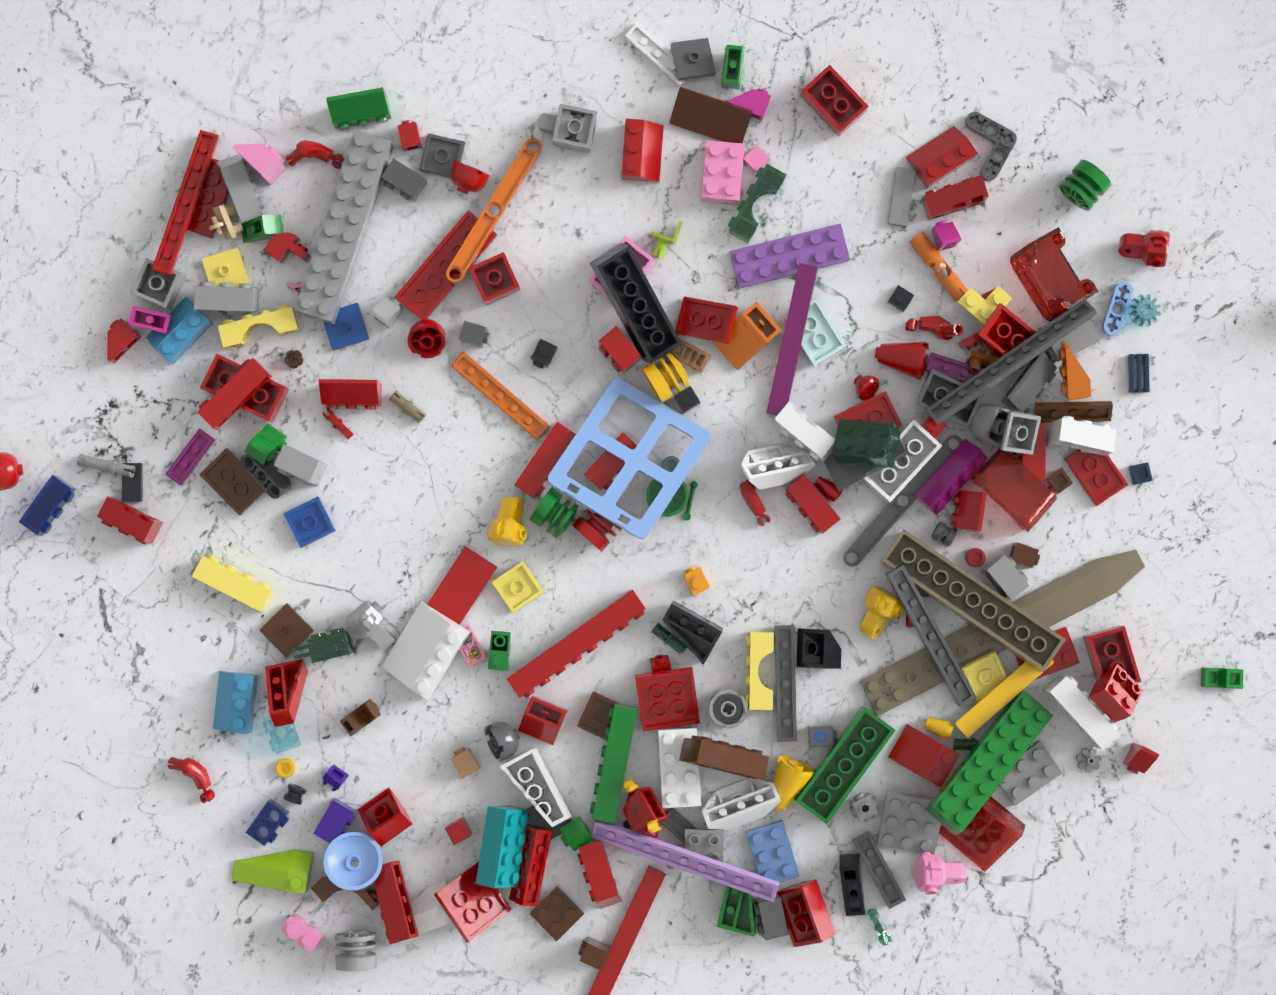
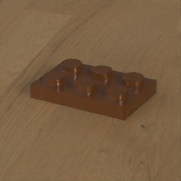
[199,448,265,516]

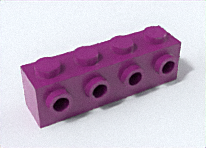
[914,439,987,515]

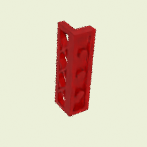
[509,824,552,906]

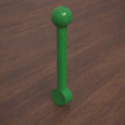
[683,481,698,520]

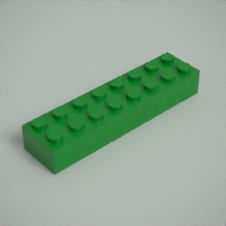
[925,690,1053,835]

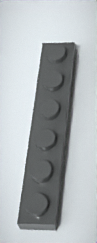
[774,625,797,742]

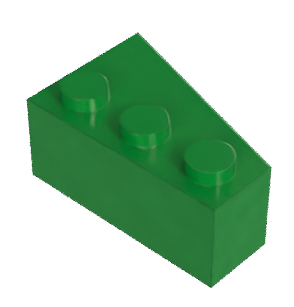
[717,886,757,937]

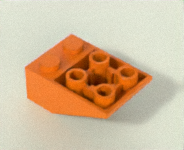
[712,301,782,370]

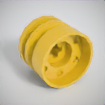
[642,352,690,403]

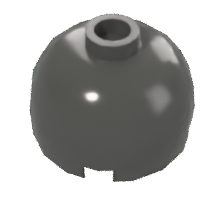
[484,722,520,762]

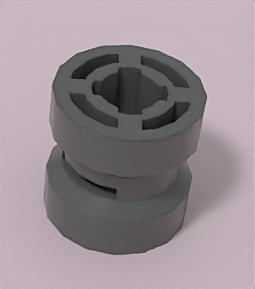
[931,521,958,547]

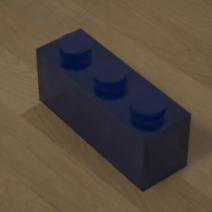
[19,475,76,536]

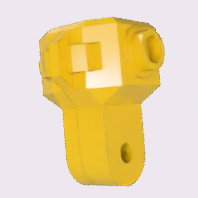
[487,497,527,547]
[860,587,904,640]

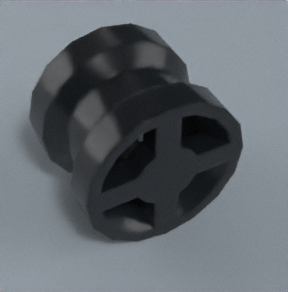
[283,783,307,805]

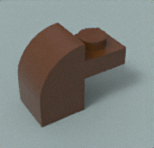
[340,699,381,737]

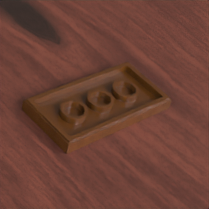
[669,87,753,144]

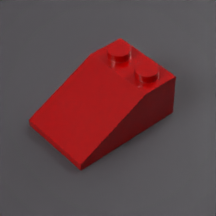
[977,303,1036,369]
[888,724,960,788]

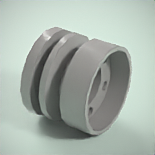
[335,930,376,971]

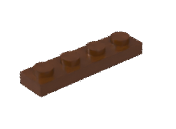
[1034,401,1113,423]

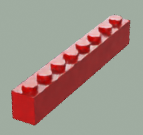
[507,590,646,698]

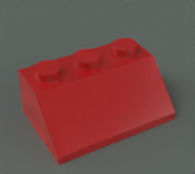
[621,119,664,183]
[906,126,978,189]
[319,379,382,410]
[777,879,836,947]

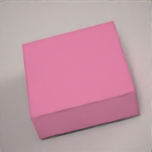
[743,145,770,173]

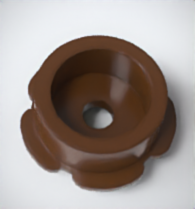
[284,350,303,369]

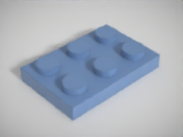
[746,820,800,883]

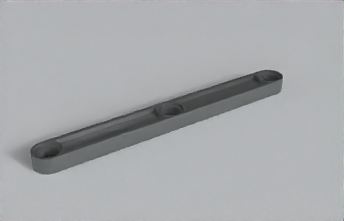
[843,435,962,567]

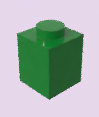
[560,816,594,851]

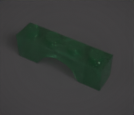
[728,164,787,244]

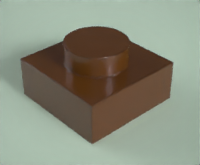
[1046,468,1073,495]

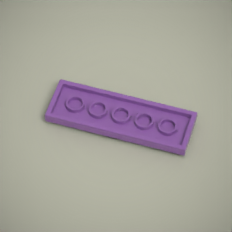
[730,223,850,289]

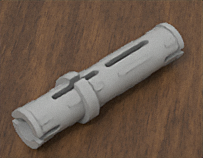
[77,454,135,478]

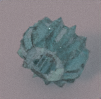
[1128,294,1161,327]

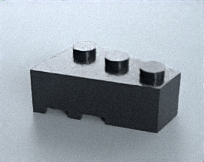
[662,600,723,665]

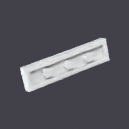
[624,22,686,87]

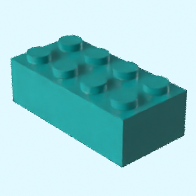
[476,805,529,888]

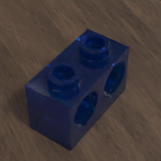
[245,799,290,846]

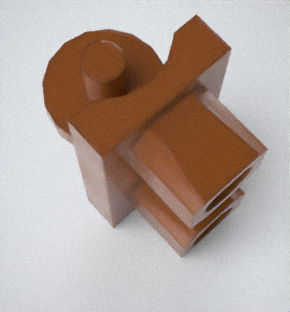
[966,345,999,374]

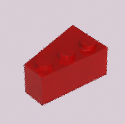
[97,496,163,544]
[265,659,308,727]

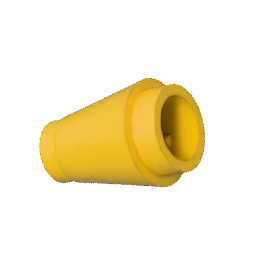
[925,717,954,739]

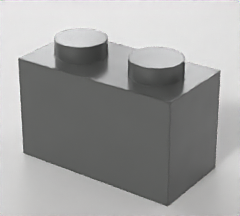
[381,158,427,201]
[753,894,788,940]

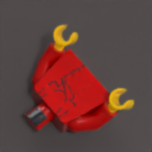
[623,778,668,834]

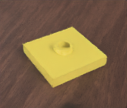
[202,247,250,287]
[491,561,544,614]
[960,650,1007,702]

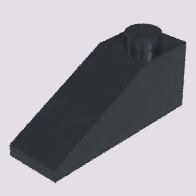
[839,853,865,916]

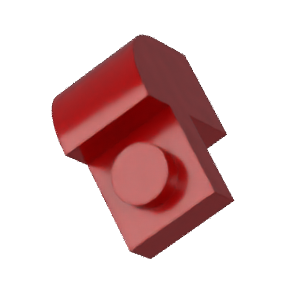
[263,233,311,263]

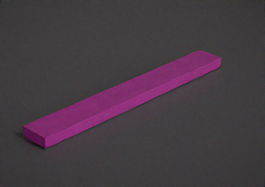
[766,263,818,416]

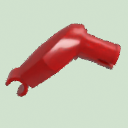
[285,140,344,169]
[905,316,963,340]
[739,479,771,526]
[168,757,215,803]

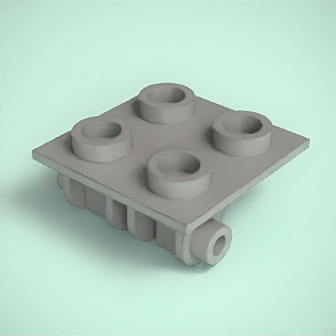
[685,829,724,862]

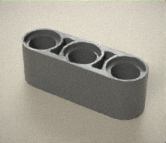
[240,454,292,499]

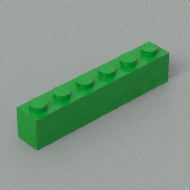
[590,703,638,824]

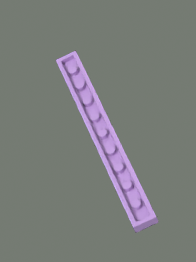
[592,820,779,902]

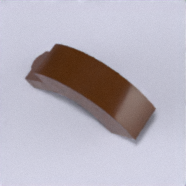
[311,875,379,911]

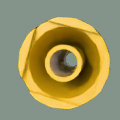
[773,755,814,811]

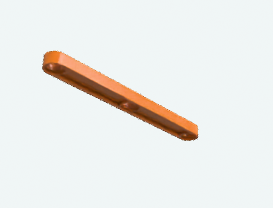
[446,138,542,284]

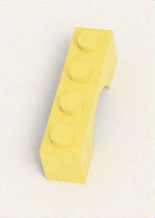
[218,305,301,350]
[745,632,774,710]

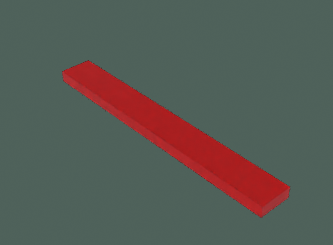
[152,130,219,277]
[588,865,666,995]

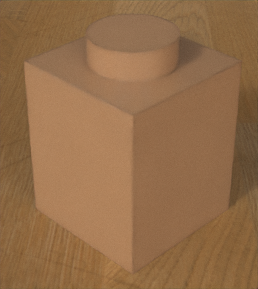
[451,747,481,779]

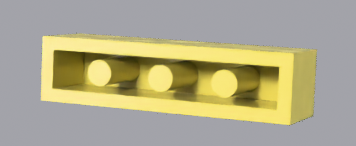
[192,555,274,612]

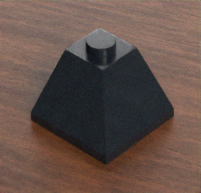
[797,628,842,669]

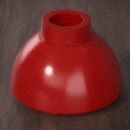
[854,375,880,401]

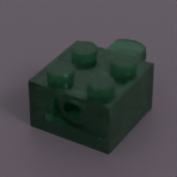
[292,628,355,663]

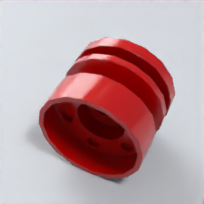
[572,509,623,552]

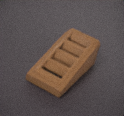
[670,338,711,373]

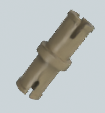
[389,391,426,424]

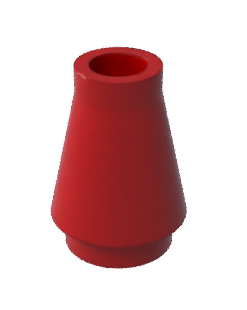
[814,476,843,502]

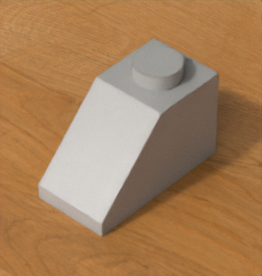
[370,297,403,328]

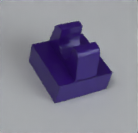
[322,764,349,791]

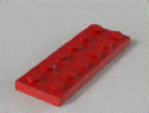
[394,210,498,320]

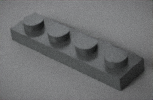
[852,831,906,909]

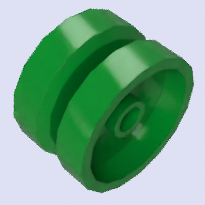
[646,480,689,517]

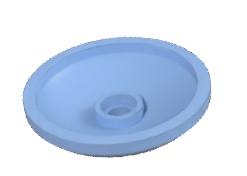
[324,832,383,891]

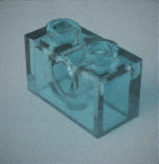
[262,716,301,754]

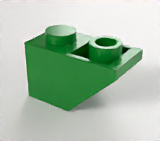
[488,631,511,671]

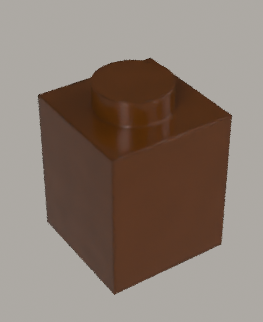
[1009,542,1040,568]

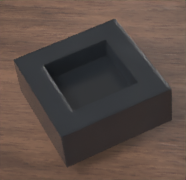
[888,285,914,312]

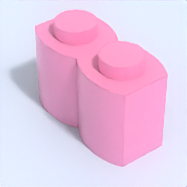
[281,914,324,951]

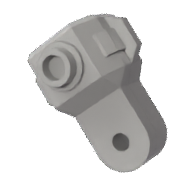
[345,601,396,651]

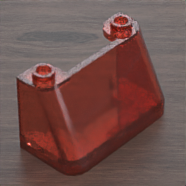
[1010,227,1099,321]
[970,446,1058,533]

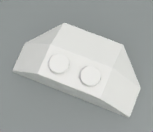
[741,444,816,490]
[702,778,781,830]

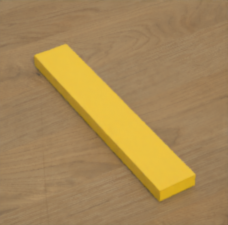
[954,660,1054,738]

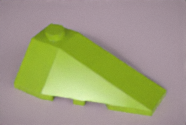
[232,849,314,894]

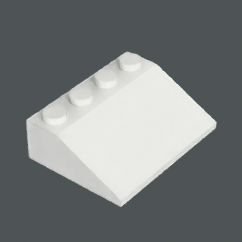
[381,601,470,700]

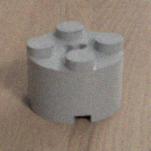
[969,404,1010,447]
[708,688,748,729]

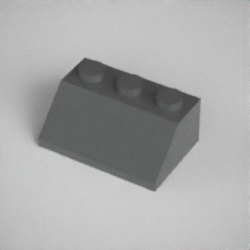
[1001,352,1057,413]
[916,369,984,428]

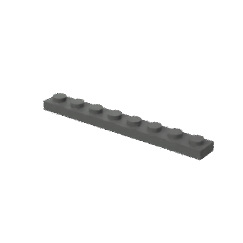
[885,564,976,707]

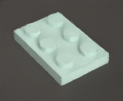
[784,298,847,367]

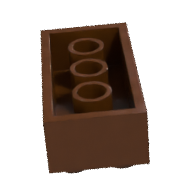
[679,735,769,780]

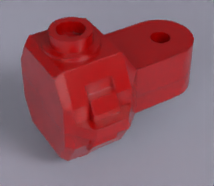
[1118,230,1170,267]

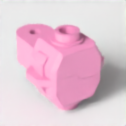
[914,852,966,895]

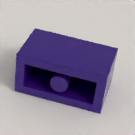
[313,798,356,843]

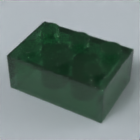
[831,419,901,468]

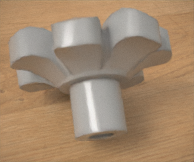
[1076,748,1101,773]

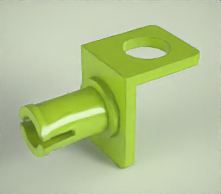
[651,221,683,259]

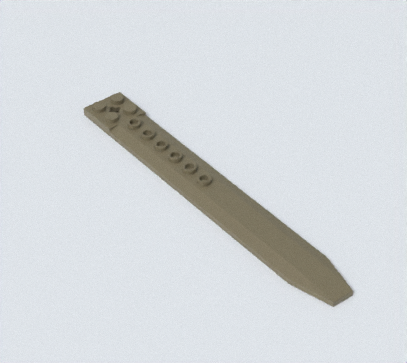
[859,550,1145,716]

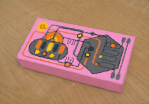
[460,624,487,667]

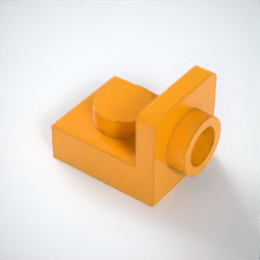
[683,565,710,596]

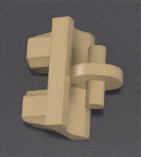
[209,204,243,240]

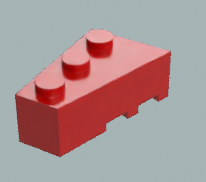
[922,175,989,221]
[577,840,622,909]

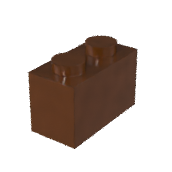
[578,937,610,970]

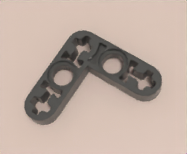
[965,112,1017,182]

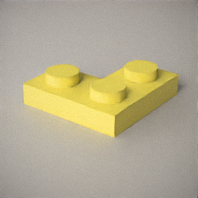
[957,286,1012,326]

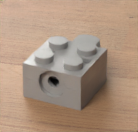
[538,104,598,153]

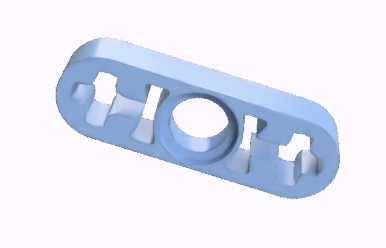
[1102,282,1133,336]

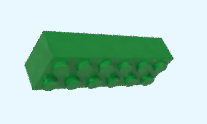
[795,706,896,824]

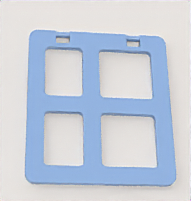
[548,378,711,539]

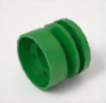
[1059,159,1111,211]
[529,487,579,538]

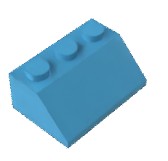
[146,297,214,364]
[213,671,258,734]

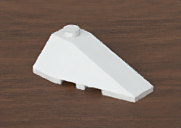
[382,880,452,947]

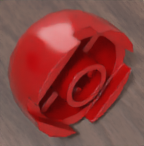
[450,160,490,194]
[407,319,446,358]
[0,452,23,491]

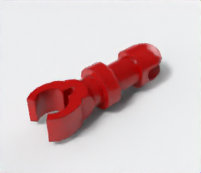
[322,409,354,440]

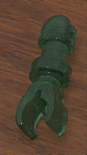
[867,909,893,946]

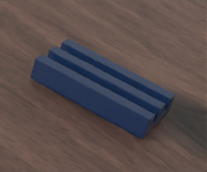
[1128,354,1150,393]

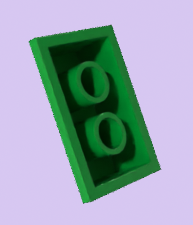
[326,87,391,130]

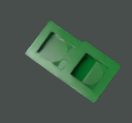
[1201,667,1244,689]

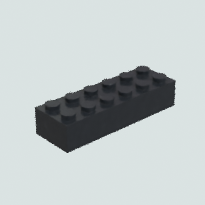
[589,243,682,364]

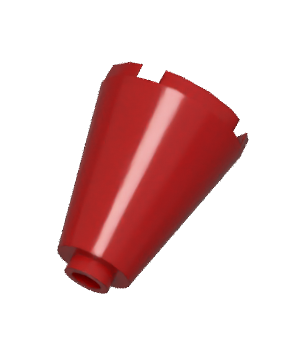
[875,342,929,380]

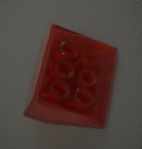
[939,796,1026,872]

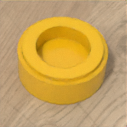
[276,758,296,778]

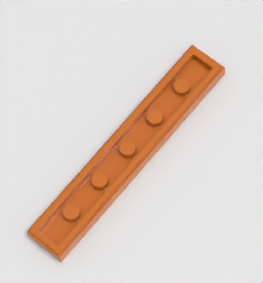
[451,351,550,441]

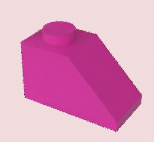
[728,89,771,121]
[932,220,961,251]
[128,306,171,334]

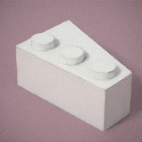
[775,402,838,462]
[1046,416,1116,456]

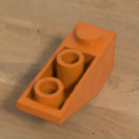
[1058,340,1091,401]

